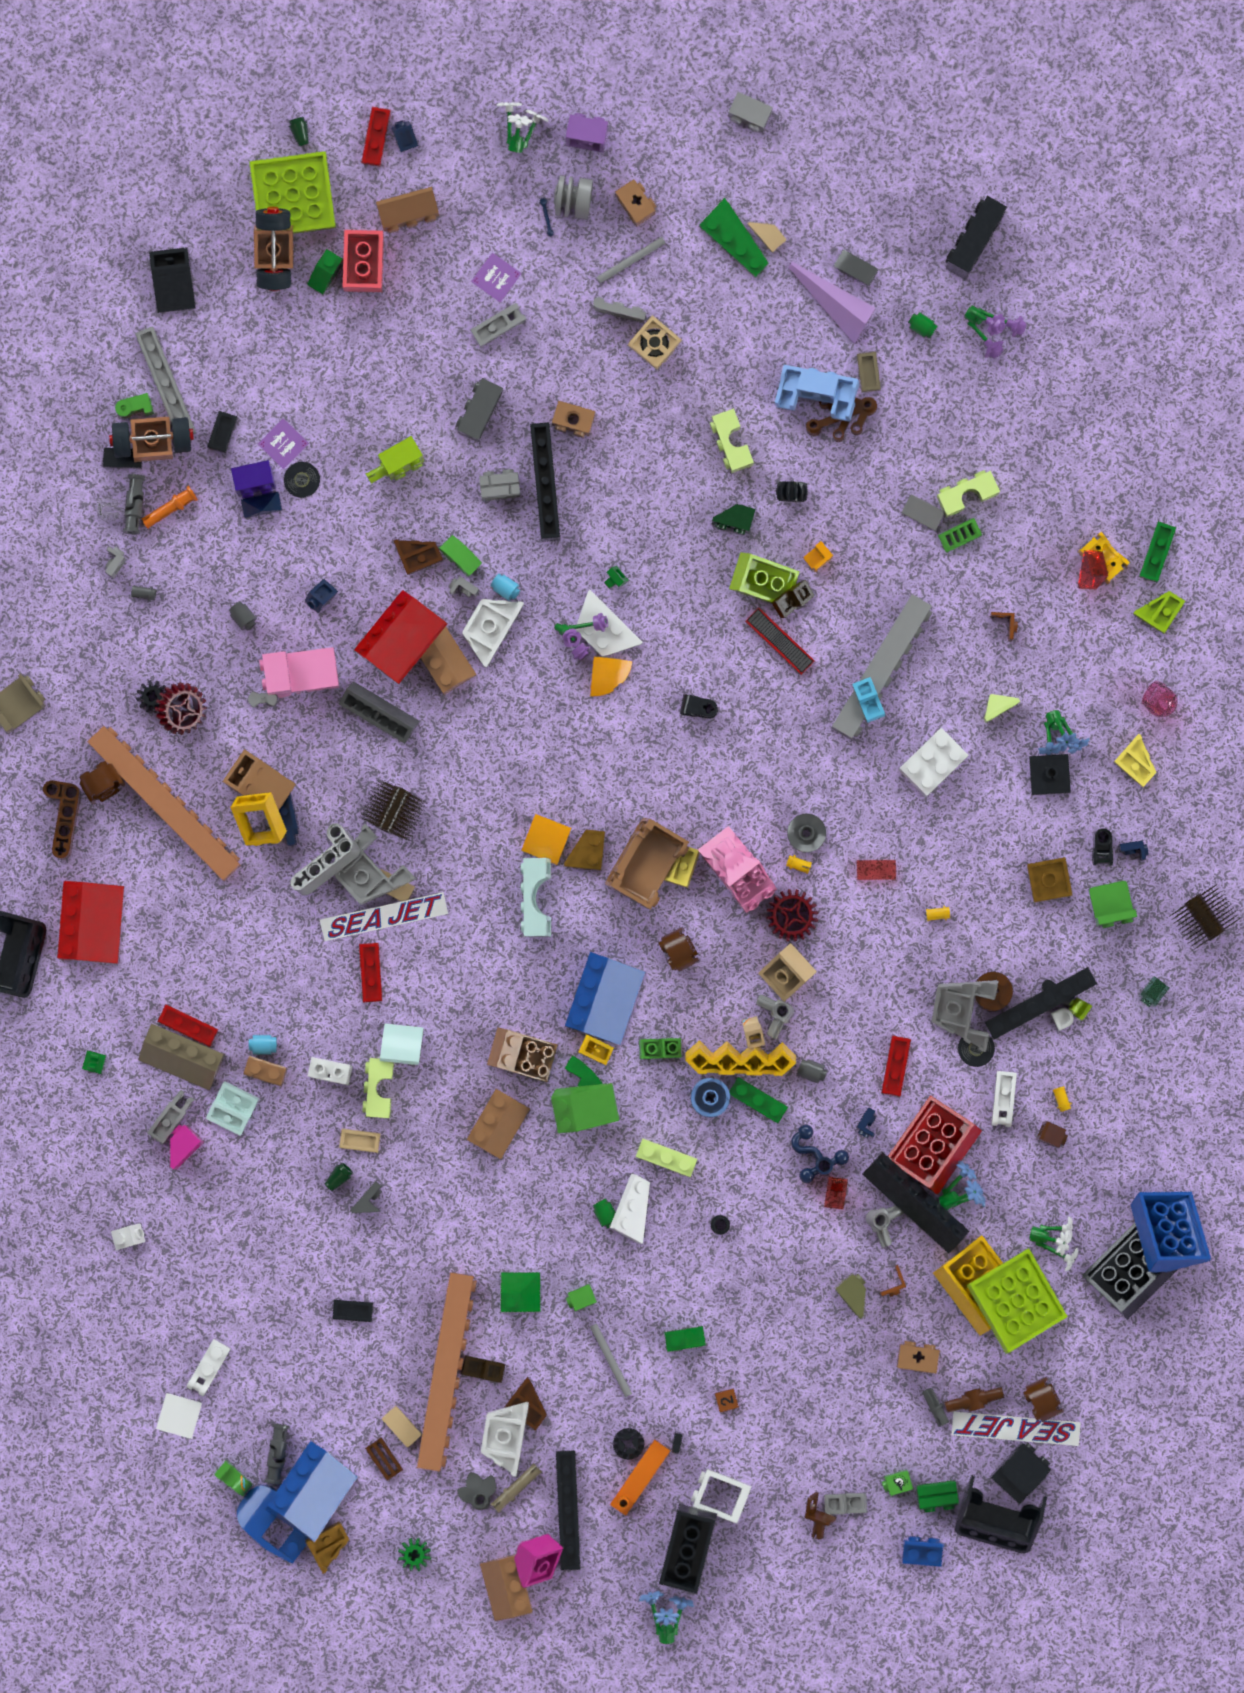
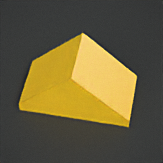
[578,1034,614,1065]

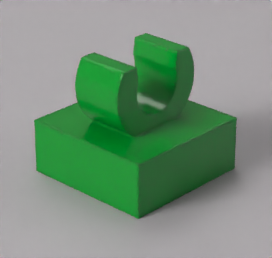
[604,566,629,588]
[82,1050,106,1074]

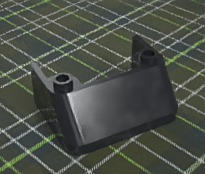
[0,911,47,998]
[954,1475,1047,1553]

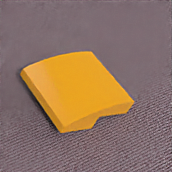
[521,814,572,865]

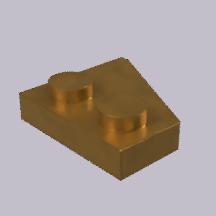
[564,829,605,870]
[305,1521,350,1574]

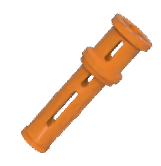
[141,485,198,529]

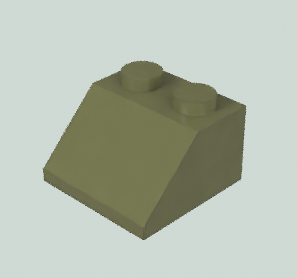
[834,1273,866,1319]

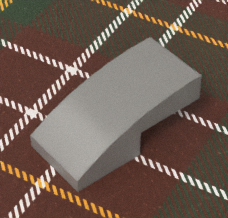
[824,1493,867,1514]

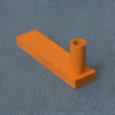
[610,1439,671,1516]

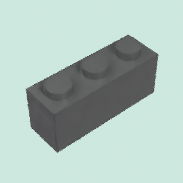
[456,378,503,443]

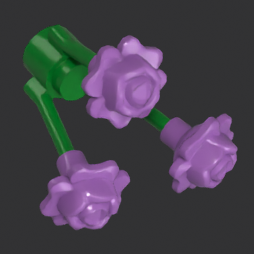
[964,305,1026,359]

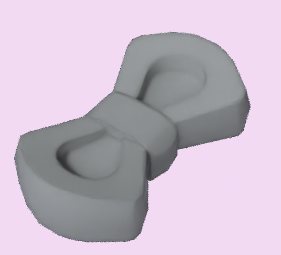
[248,691,278,707]

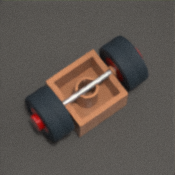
[254,207,293,291]
[109,417,194,462]

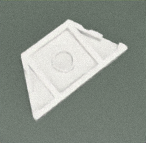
[576,590,643,657]
[462,599,524,668]
[481,1402,529,1477]

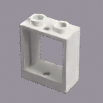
[308,1057,353,1085]
[691,1469,751,1524]

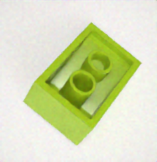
[729,552,800,603]

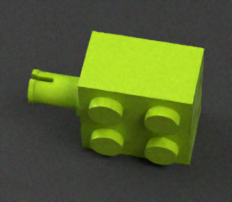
[365,436,425,484]

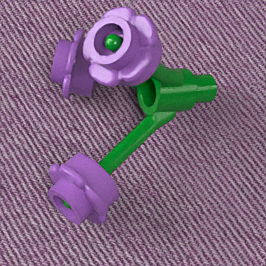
[554,613,608,661]

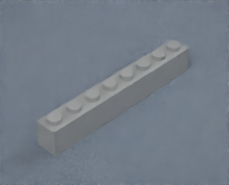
[831,594,933,740]

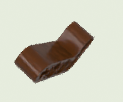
[43,780,81,860]

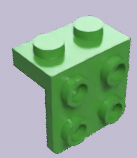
[1089,881,1137,929]

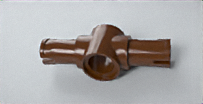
[945,1387,1005,1413]

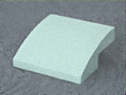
[380,1024,424,1065]
[206,1081,259,1136]

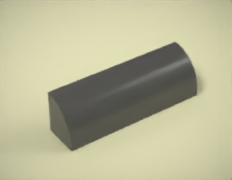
[339,681,420,744]

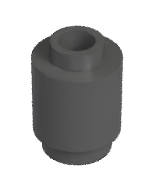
[229,601,257,631]
[797,1059,827,1084]

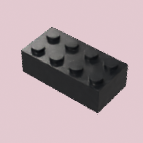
[945,195,1007,280]
[659,1503,717,1594]

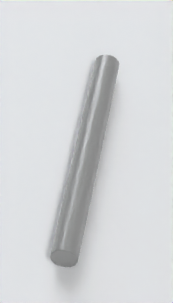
[596,237,666,284]
[590,1324,632,1397]

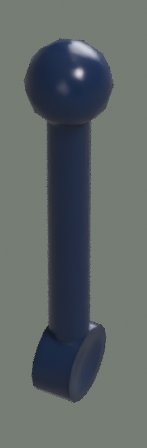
[539,198,554,237]

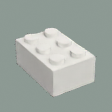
[899,728,969,798]

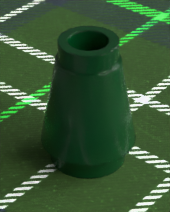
[289,117,309,147]
[324,1162,353,1191]

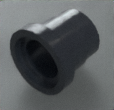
[710,1215,730,1235]

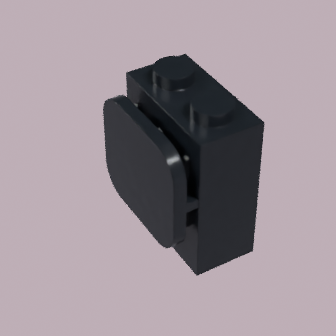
[989,1442,1052,1504]

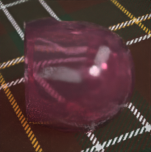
[1142,680,1178,717]

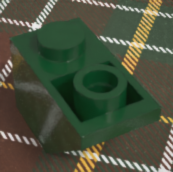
[712,504,756,536]

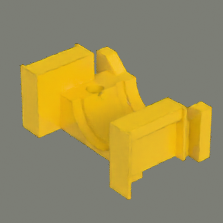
[1078,532,1130,584]

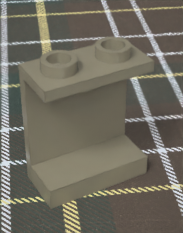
[0,673,46,734]

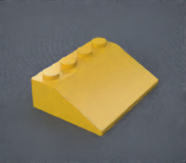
[933,1235,1003,1336]

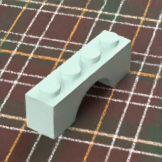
[521,858,551,937]

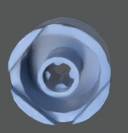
[691,1078,730,1118]

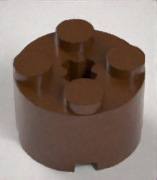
[79,761,125,805]
[658,927,700,972]
[975,972,1013,1012]
[1023,1376,1064,1422]

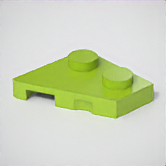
[1133,591,1185,634]

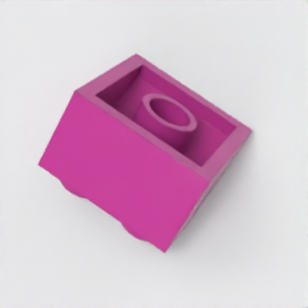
[170,1125,204,1170]
[514,1534,563,1588]

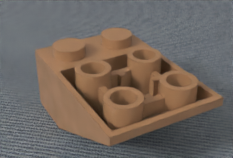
[222,749,296,810]
[487,1027,558,1082]

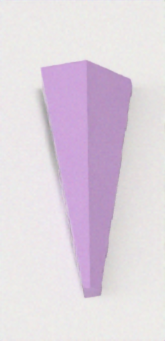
[789,262,875,344]

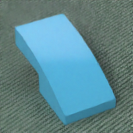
[852,677,885,723]

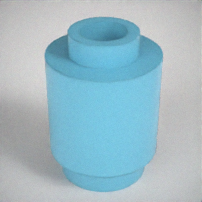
[490,574,520,601]
[249,1035,277,1055]

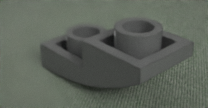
[834,249,879,287]

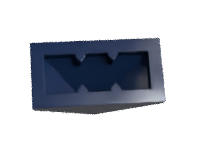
[241,492,283,519]

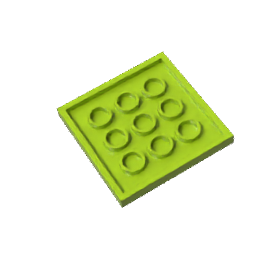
[249,151,336,234]
[967,1248,1068,1354]

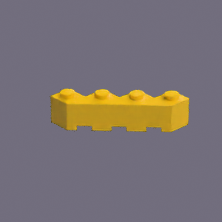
[685,1040,796,1076]

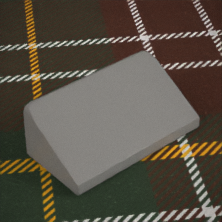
[901,494,945,531]

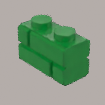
[916,1480,959,1513]

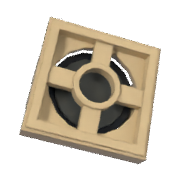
[627,315,682,370]

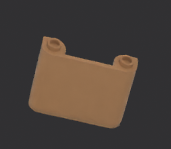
[605,818,689,909]

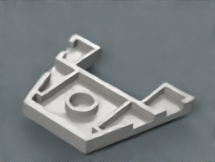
[334,824,416,905]
[932,981,999,1052]

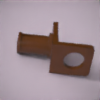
[805,1492,837,1539]

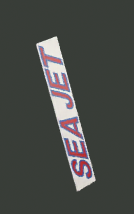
[320,892,448,941]
[952,1412,1081,1446]

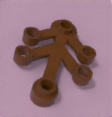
[806,397,878,442]

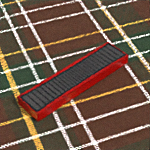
[745,607,815,675]

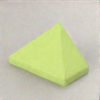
[984,694,1020,723]

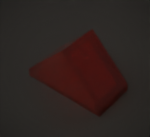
[1078,550,1108,589]
[824,1177,848,1209]

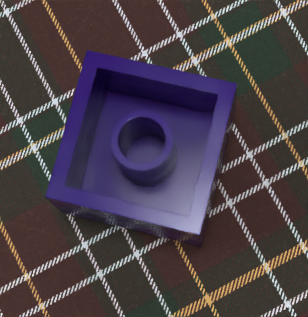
[231,460,276,499]

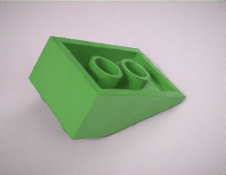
[551,1083,620,1134]

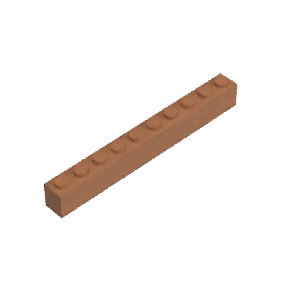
[87,726,241,881]
[417,1272,477,1471]

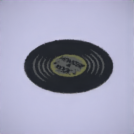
[284,462,320,498]
[958,1030,995,1067]

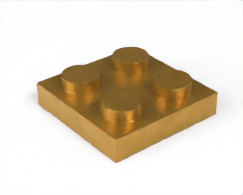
[1027,857,1073,903]

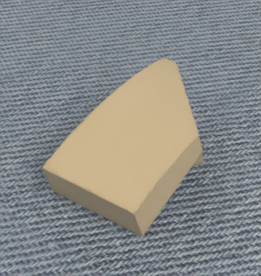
[747,222,787,252]

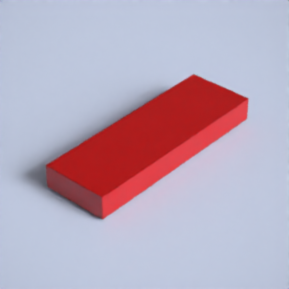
[361,107,391,167]
[359,943,383,1003]
[157,1004,219,1047]
[881,1035,911,1097]

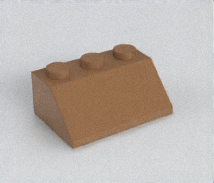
[376,187,440,233]
[420,627,476,695]
[466,1089,530,1159]
[480,1554,533,1621]

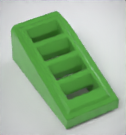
[938,518,982,553]

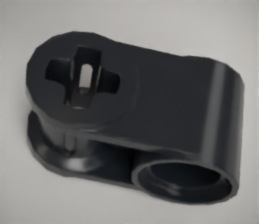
[680,694,718,719]
[1092,828,1113,866]

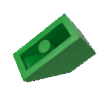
[307,249,343,295]
[664,1326,706,1352]

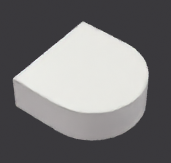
[1050,1008,1074,1031]

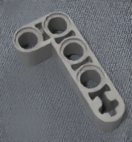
[291,823,360,896]

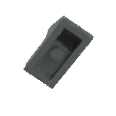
[350,1181,382,1213]

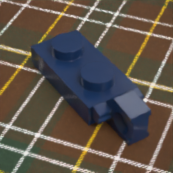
[279,793,299,846]

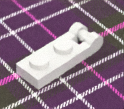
[991,1071,1017,1128]
[186,1339,231,1397]

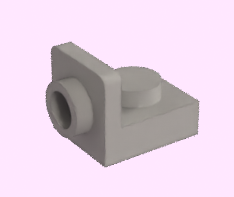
[105,547,127,579]
[448,576,480,597]

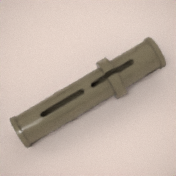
[491,1463,542,1513]

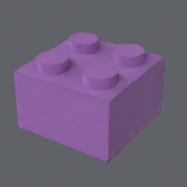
[566,113,608,153]

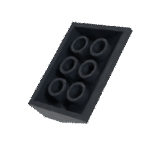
[1082,1223,1178,1320]

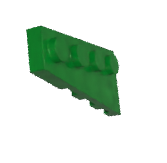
[699,198,769,278]

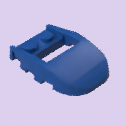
[236,1484,308,1564]

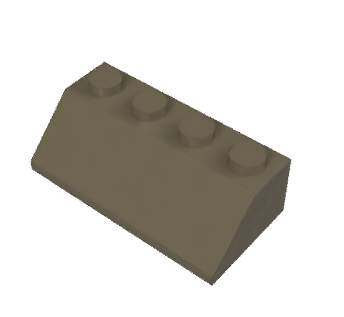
[138,1023,225,1090]

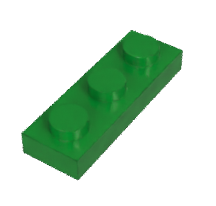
[1139,521,1176,583]
[729,1077,788,1124]

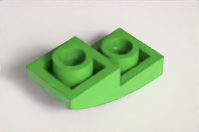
[439,535,482,576]
[639,1038,682,1059]

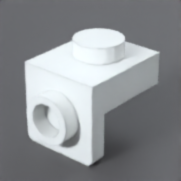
[111,1223,145,1250]

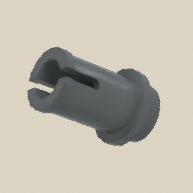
[131,585,157,602]

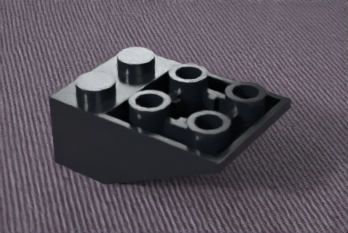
[149,247,196,313]

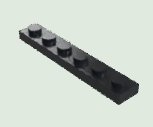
[985,967,1098,1039]
[556,1450,581,1570]

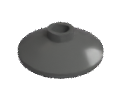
[787,813,826,852]

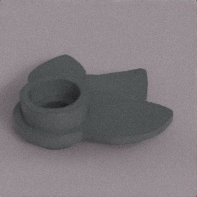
[457,1472,496,1510]

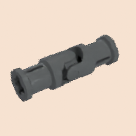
[123,474,145,535]
[264,1423,290,1485]

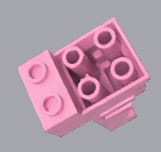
[259,647,340,698]
[698,826,777,913]

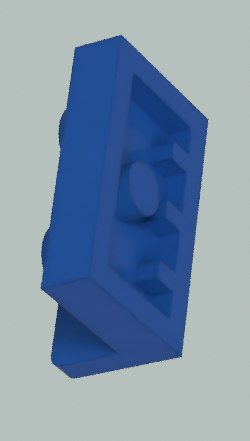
[902,1536,944,1567]

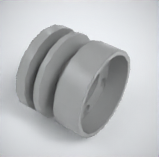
[554,175,593,220]

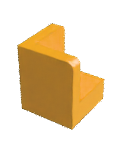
[803,541,833,572]

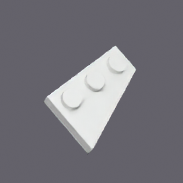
[610,1174,650,1244]

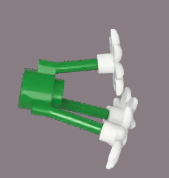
[497,102,548,153]
[1030,1216,1078,1271]

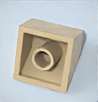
[758,943,817,1002]

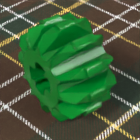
[398,1538,431,1571]

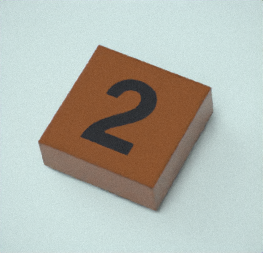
[715,1388,739,1412]

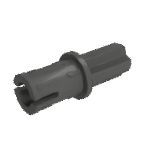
[922,1388,950,1427]

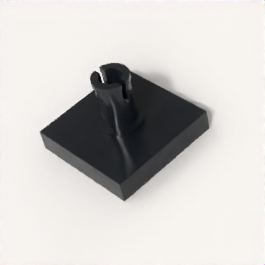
[1029,754,1071,795]

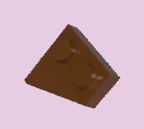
[393,539,443,575]
[505,1377,547,1431]

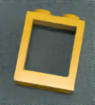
[230,792,287,846]

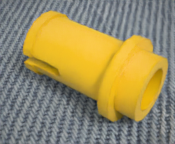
[786,855,812,874]
[926,905,951,921]
[1053,1086,1072,1112]

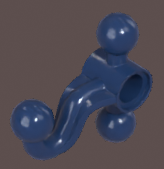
[791,1124,849,1183]

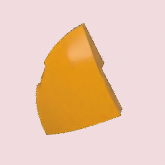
[590,656,632,697]

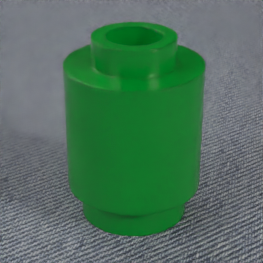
[908,312,938,339]
[592,1198,616,1229]

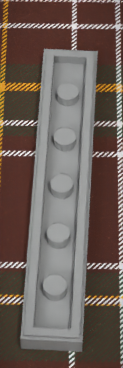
[135,326,196,434]

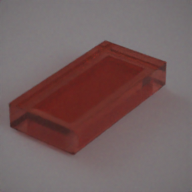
[857,860,896,880]

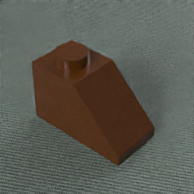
[1036,1121,1068,1148]

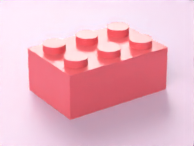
[343,230,384,292]

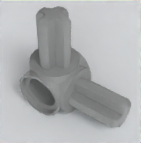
[756,994,794,1039]
[866,1205,904,1247]

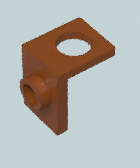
[990,612,1018,641]
[879,1265,906,1297]

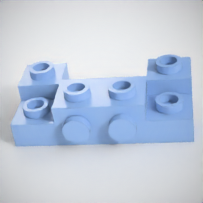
[775,365,859,422]

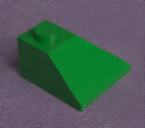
[501,1272,540,1312]

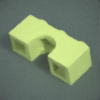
[710,409,754,473]
[937,470,1000,518]
[362,1058,394,1118]
[636,1138,697,1178]

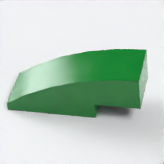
[565,1055,603,1086]

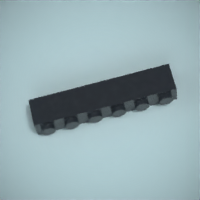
[530,422,561,542]
[862,1152,969,1254]

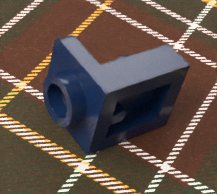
[391,120,419,152]
[305,579,338,613]
[1118,840,1149,861]
[856,1107,876,1139]

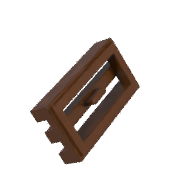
[365,1437,403,1481]

